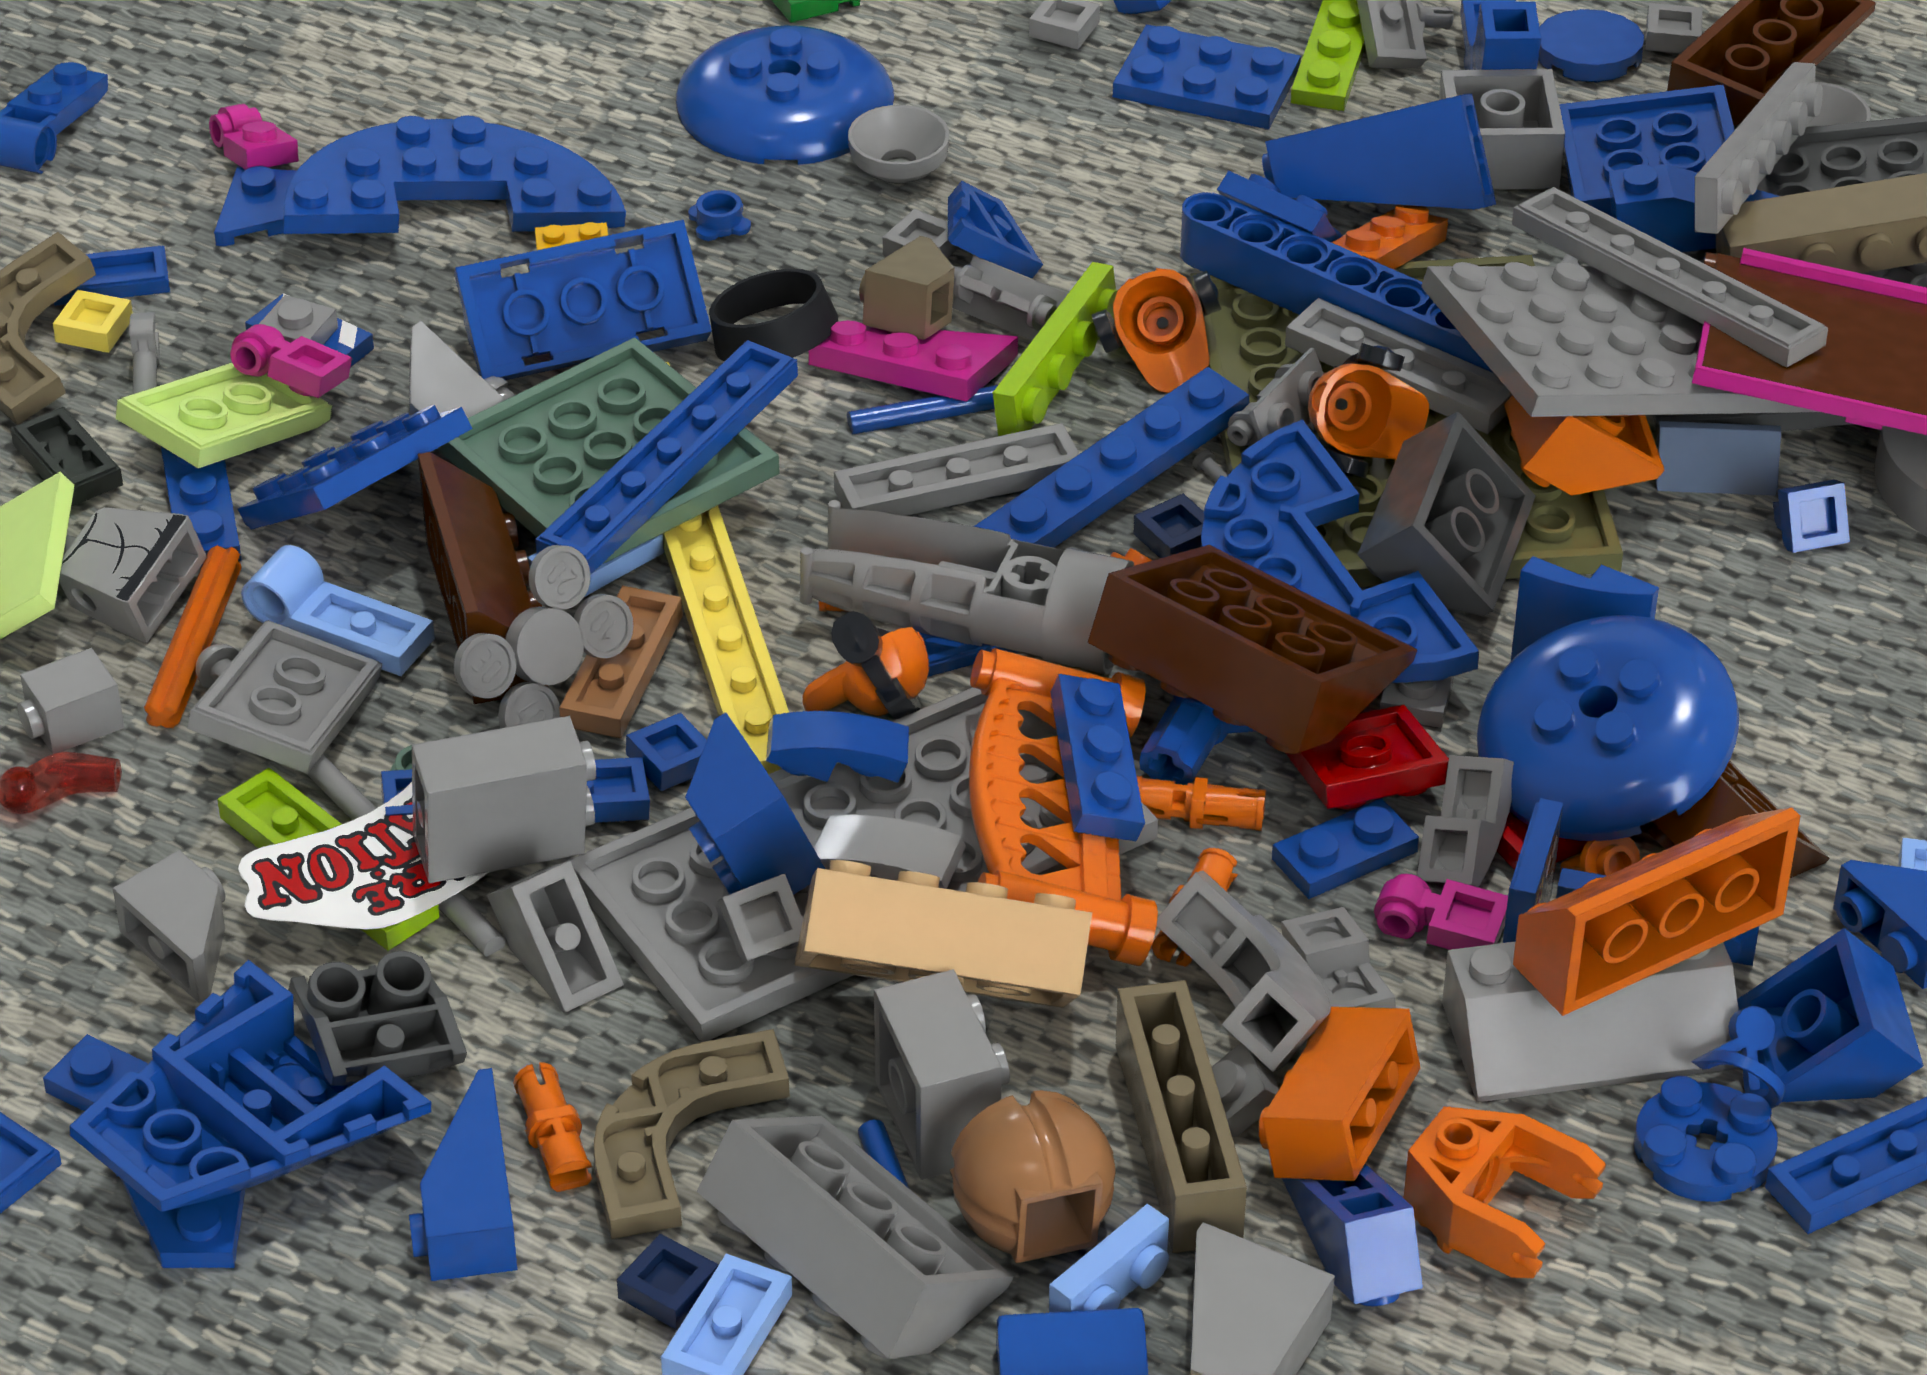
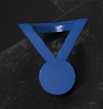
[1691,1006,1786,1108]

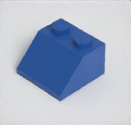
[685,712,825,895]
[1737,928,1924,1102]

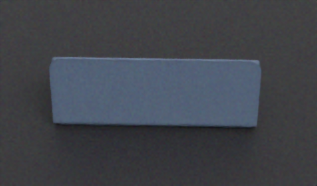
[1655,421,1781,496]

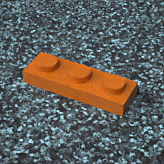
[1331,205,1448,270]

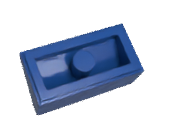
[996,1308,1148,1375]

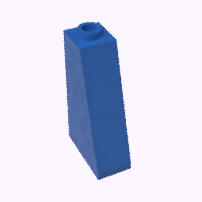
[1262,93,1496,210]

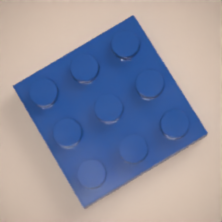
[1559,85,1735,216]
[238,405,473,530]

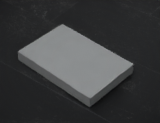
[187,620,382,774]

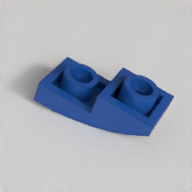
[766,711,909,783]

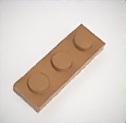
[559,585,683,738]

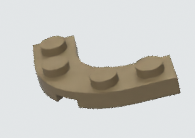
[0,232,96,425]
[594,1029,790,1239]

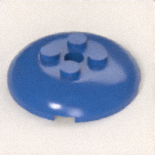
[676,25,894,165]
[1477,615,1739,841]

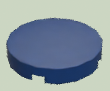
[1538,9,1644,82]

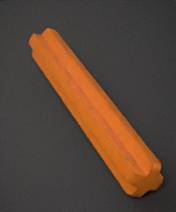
[144,545,242,728]

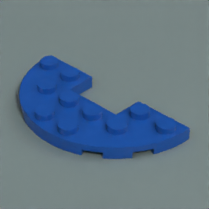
[283,115,626,234]
[1201,419,1479,683]

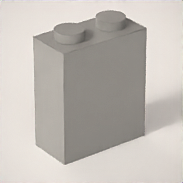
[412,716,596,883]

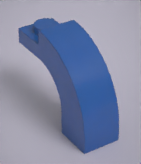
[1460,0,1541,70]

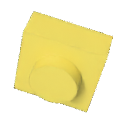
[53,290,133,353]

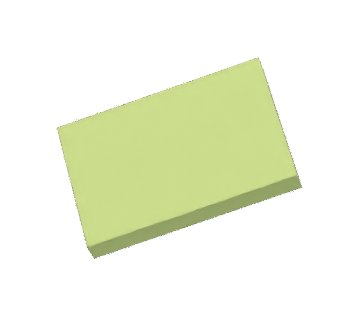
[115,363,332,469]
[0,472,74,639]

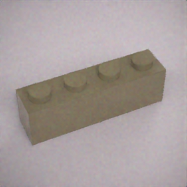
[1716,173,1927,273]
[1115,980,1247,1253]

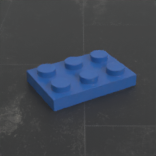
[1112,24,1301,129]

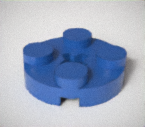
[1634,1076,1778,1202]

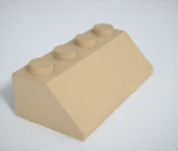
[794,860,1092,1008]

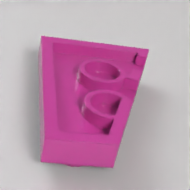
[808,320,1018,402]

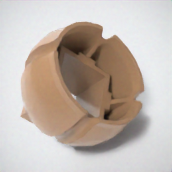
[950,1090,1116,1264]

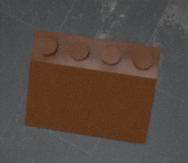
[1087,545,1418,754]

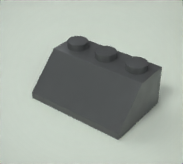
[1357,411,1536,616]

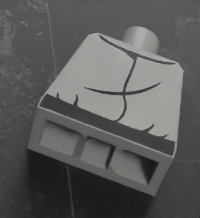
[59,507,207,643]

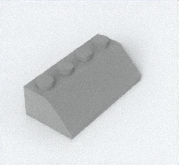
[1442,941,1742,1102]
[697,1116,1014,1359]

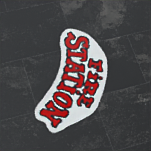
[238,782,488,930]

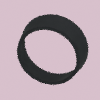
[709,269,838,361]

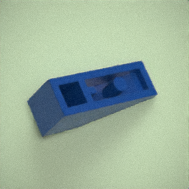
[1609,164,1779,252]
[409,1068,518,1281]
[1282,1164,1423,1306]

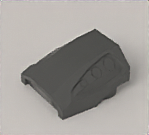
[288,951,467,1086]

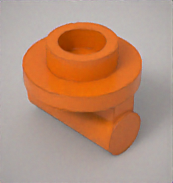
[1560,837,1641,876]

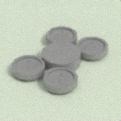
[454,545,634,728]

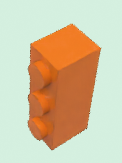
[1259,1007,1421,1181]

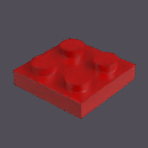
[1285,704,1449,809]

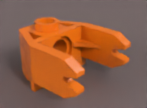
[1403,1106,1606,1278]

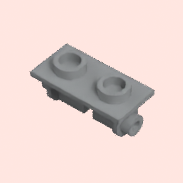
[952,255,1068,340]
[1227,348,1323,446]

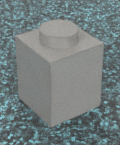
[17,648,125,755]

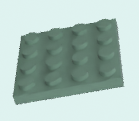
[439,337,780,564]

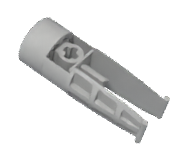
[800,500,1135,674]

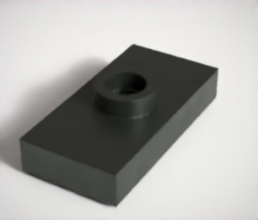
[10,407,123,507]

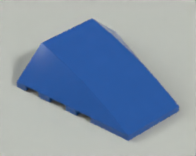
[70,960,431,1212]

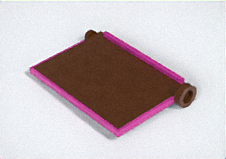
[1692,248,1927,435]

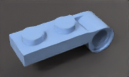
[241,545,435,676]

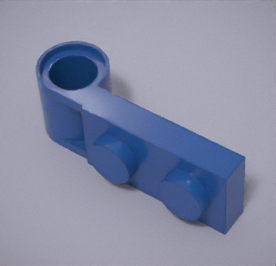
[0,62,108,174]

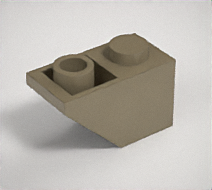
[859,236,955,340]

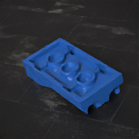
[454,220,712,380]

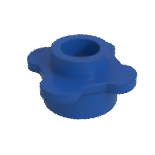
[688,190,751,241]

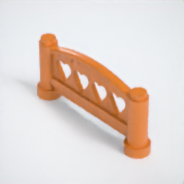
[969,648,1158,966]

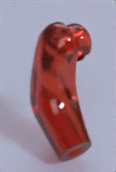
[0,752,122,814]

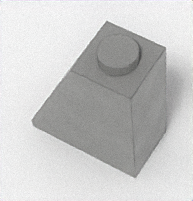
[1190,1222,1335,1375]

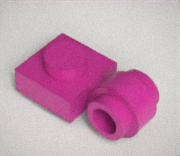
[209,103,299,170]
[230,324,352,398]
[1374,874,1508,950]

